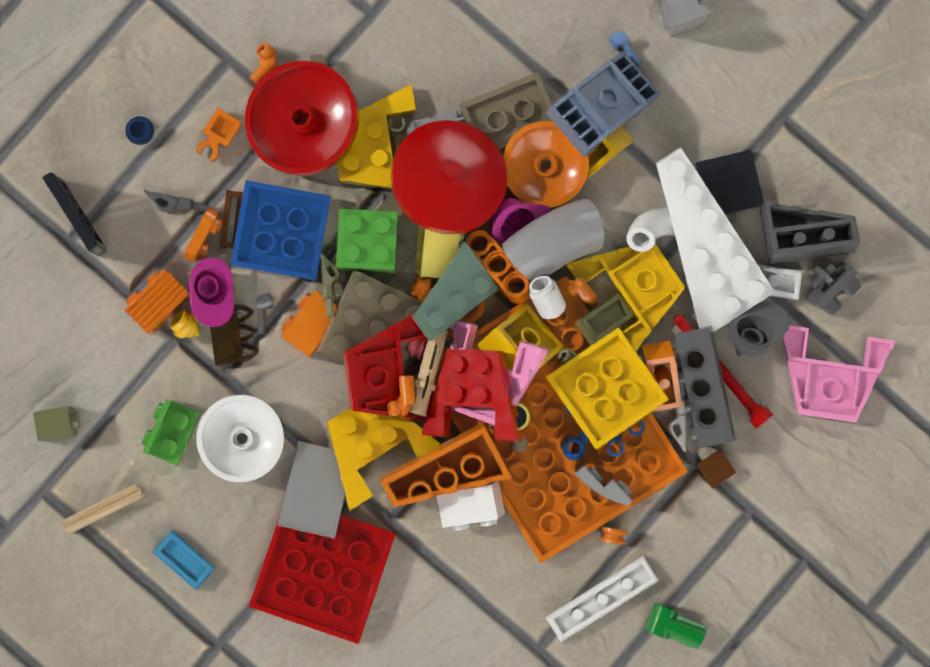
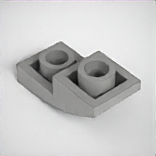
[574,466,633,505]

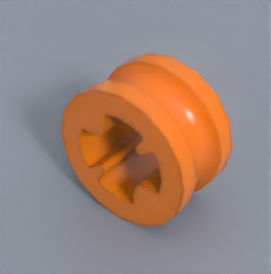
[600,527,628,545]

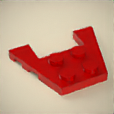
[343,313,433,420]
[422,349,523,441]

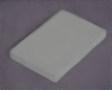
[278,441,345,539]

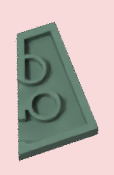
[412,242,499,341]

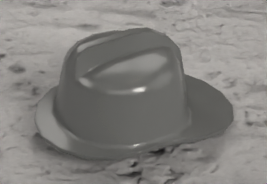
[728,302,790,357]

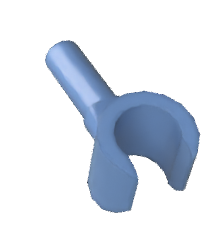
[608,32,642,67]

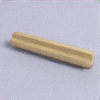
[62,484,144,534]

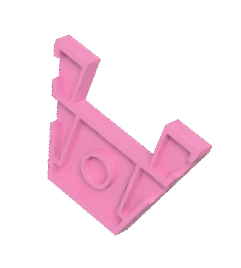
[450,319,548,425]
[782,325,895,422]

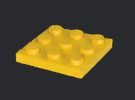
[546,327,669,450]

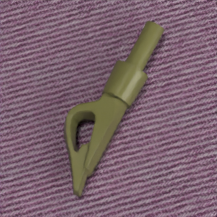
[320,254,341,318]

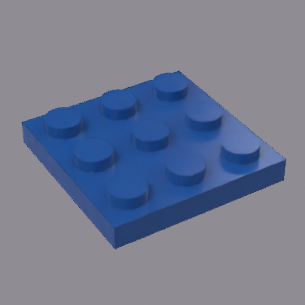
[230,180,331,281]

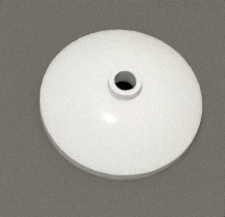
[196,395,284,482]

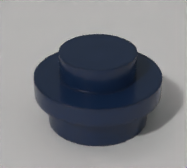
[125,116,154,145]

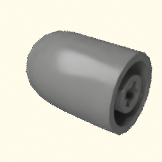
[502,198,604,281]

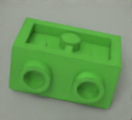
[141,399,201,466]

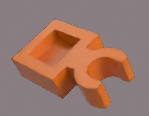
[196,107,243,162]

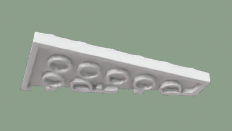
[656,147,775,332]

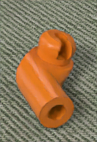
[388,376,416,417]

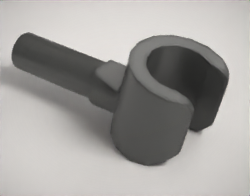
[256,293,273,334]

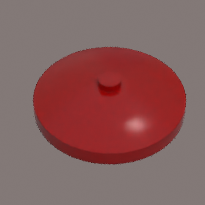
[244,61,359,176]
[390,120,507,235]

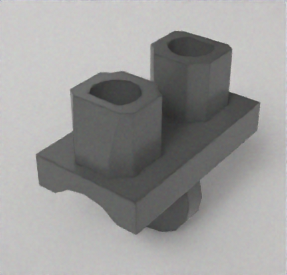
[805,262,861,315]

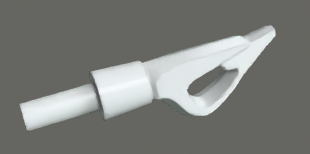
[668,382,687,452]

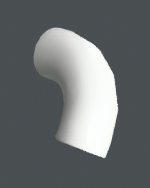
[626,207,675,252]

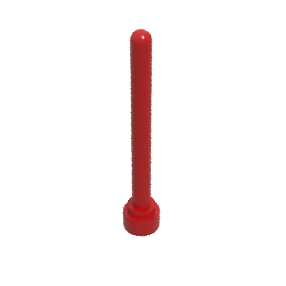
[673,314,774,429]

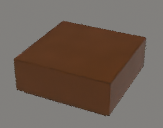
[695,449,736,489]

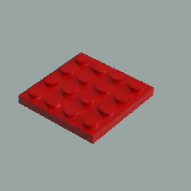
[248,514,396,644]

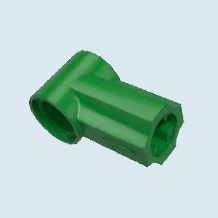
[644,603,707,650]

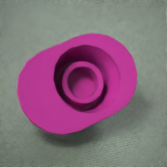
[491,198,552,243]
[188,258,234,327]

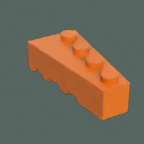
[380,423,512,507]

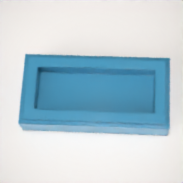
[153,530,216,590]

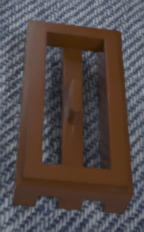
[220,190,243,249]

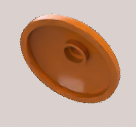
[503,121,589,208]

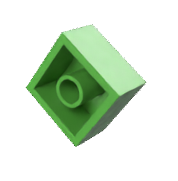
[336,209,399,273]

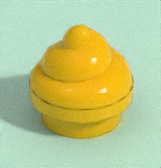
[169,309,200,339]

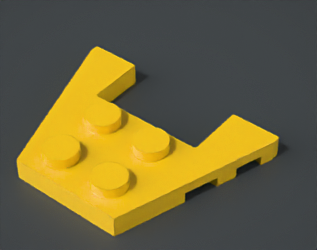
[337,85,417,189]
[566,243,685,352]
[327,408,441,511]

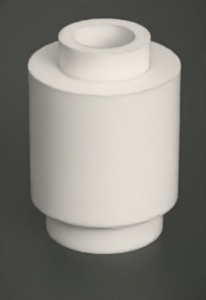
[529,276,566,319]

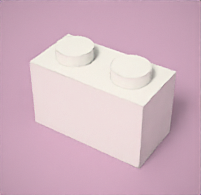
[436,481,505,531]

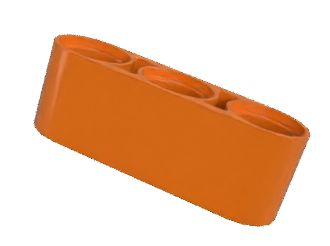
[466,230,530,304]

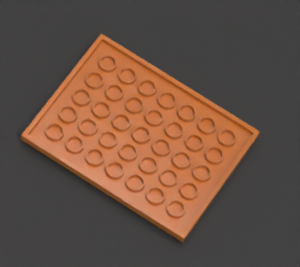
[419,276,688,564]

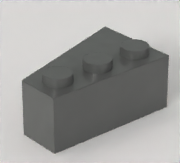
[760,200,860,264]

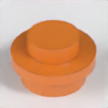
[411,275,435,302]

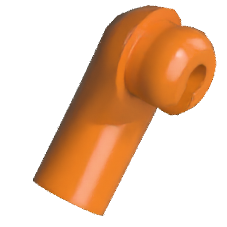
[249,43,277,84]
[567,278,599,309]

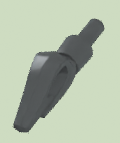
[144,189,211,212]

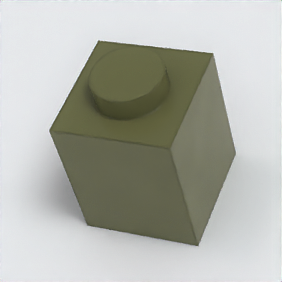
[33,406,80,441]

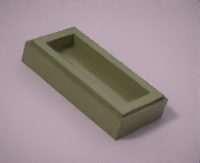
[575,292,635,346]

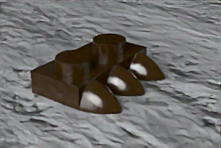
[210,304,259,365]

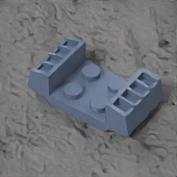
[546,51,661,158]

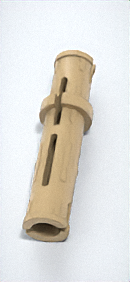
[409,331,448,417]

